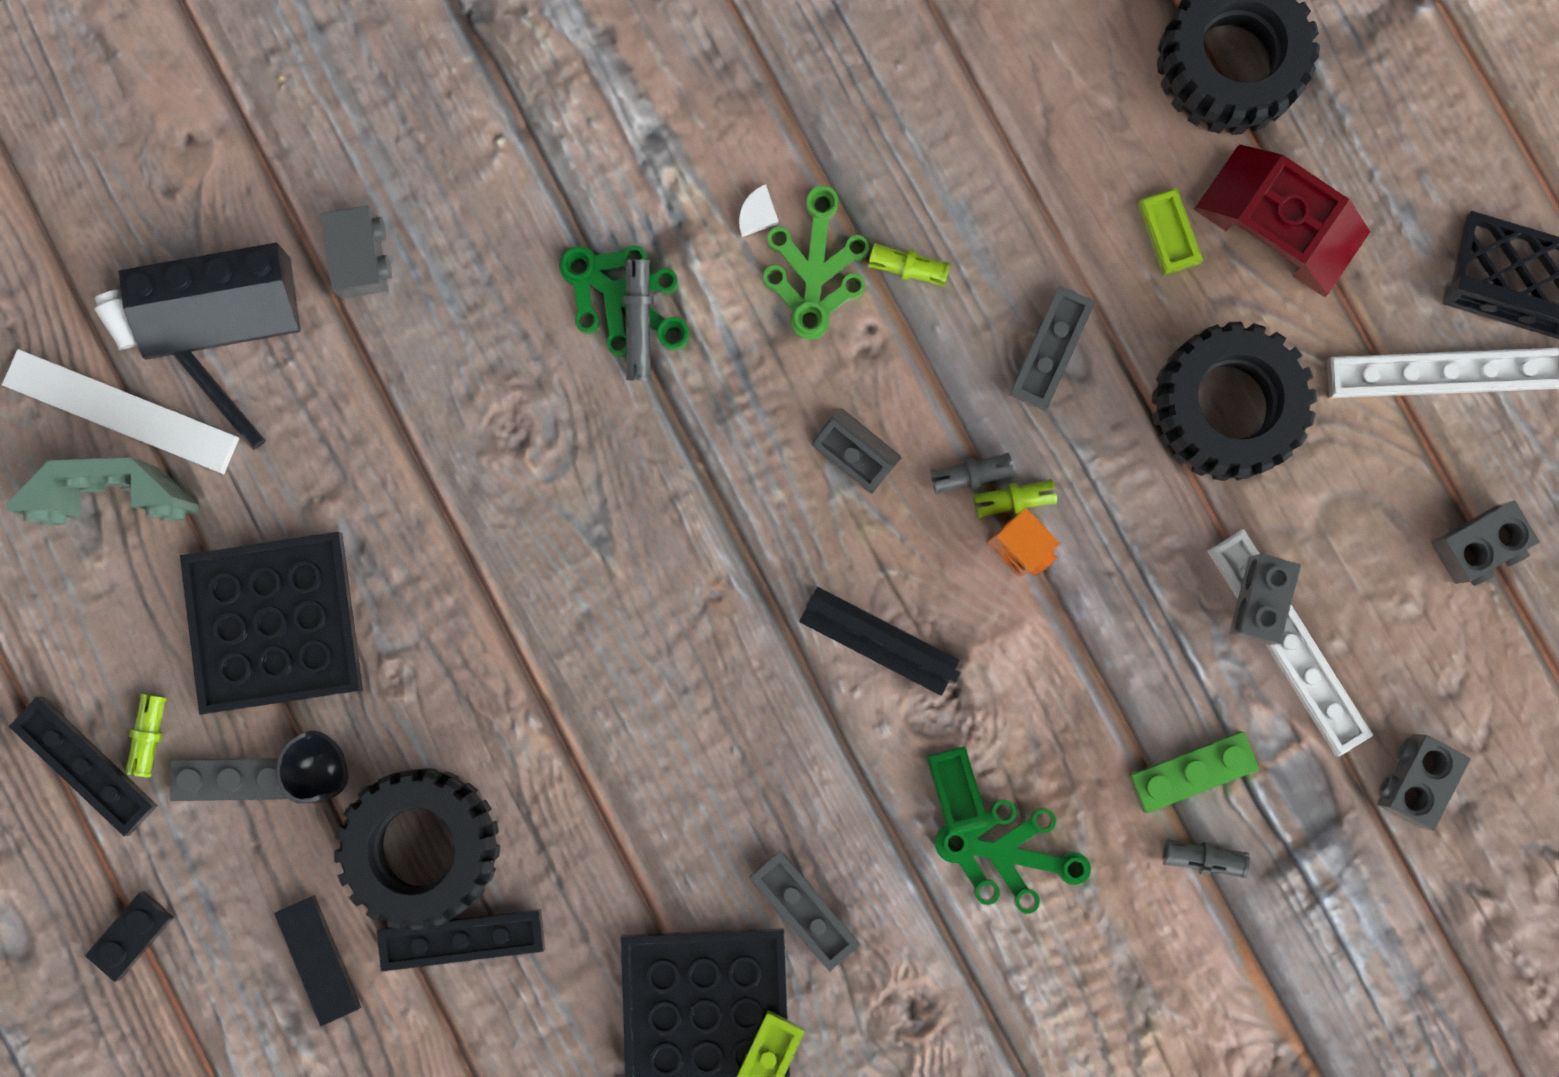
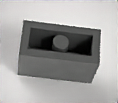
[321,205,392,299]

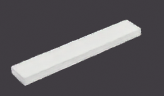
[1326,348,1559,398]
[2,349,239,474]
[1207,529,1373,757]

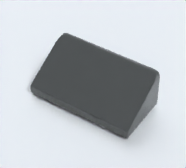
[811,408,901,494]

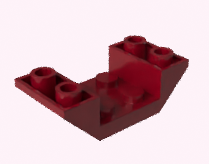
[1193,144,1370,297]

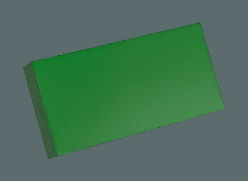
[926,746,988,836]

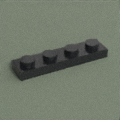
[8,696,158,837]
[377,909,546,972]

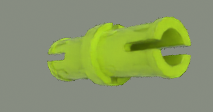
[868,242,951,288]
[973,478,1057,519]
[124,693,167,777]

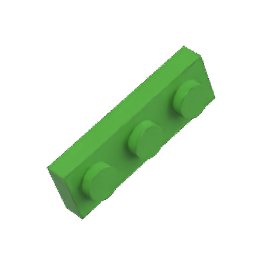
[1129,731,1260,813]

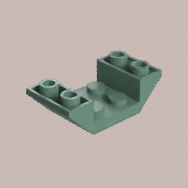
[7,457,199,525]

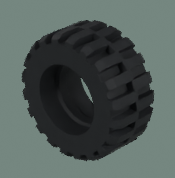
[1157,0,1320,135]
[1151,322,1317,481]
[334,768,500,930]

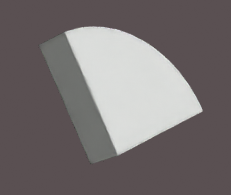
[739,185,779,237]

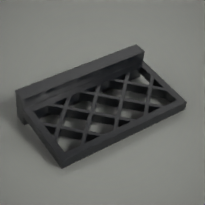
[1442,210,1559,339]
[799,586,961,696]

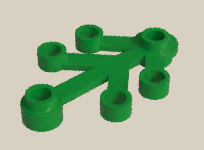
[559,246,690,357]
[935,799,1091,914]

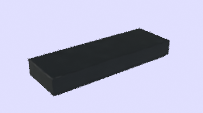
[274,895,361,1026]

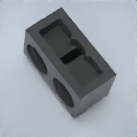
[1431,500,1540,586]
[1229,553,1301,645]
[1377,734,1471,831]

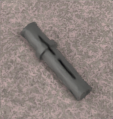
[622,260,654,381]

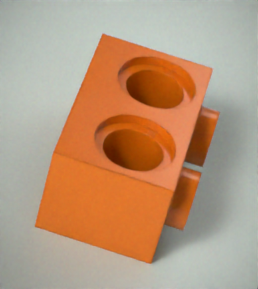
[987,508,1061,577]

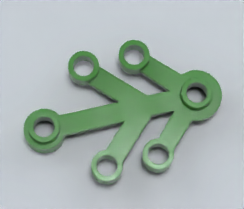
[763,186,869,340]

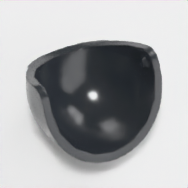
[276,731,348,804]

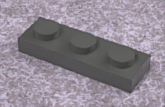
[1009,285,1096,411]
[170,758,288,801]
[749,850,860,972]

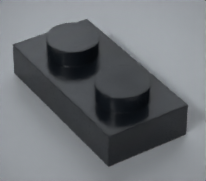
[85,891,174,982]

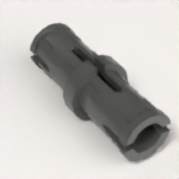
[930,452,1014,494]
[1162,839,1250,878]

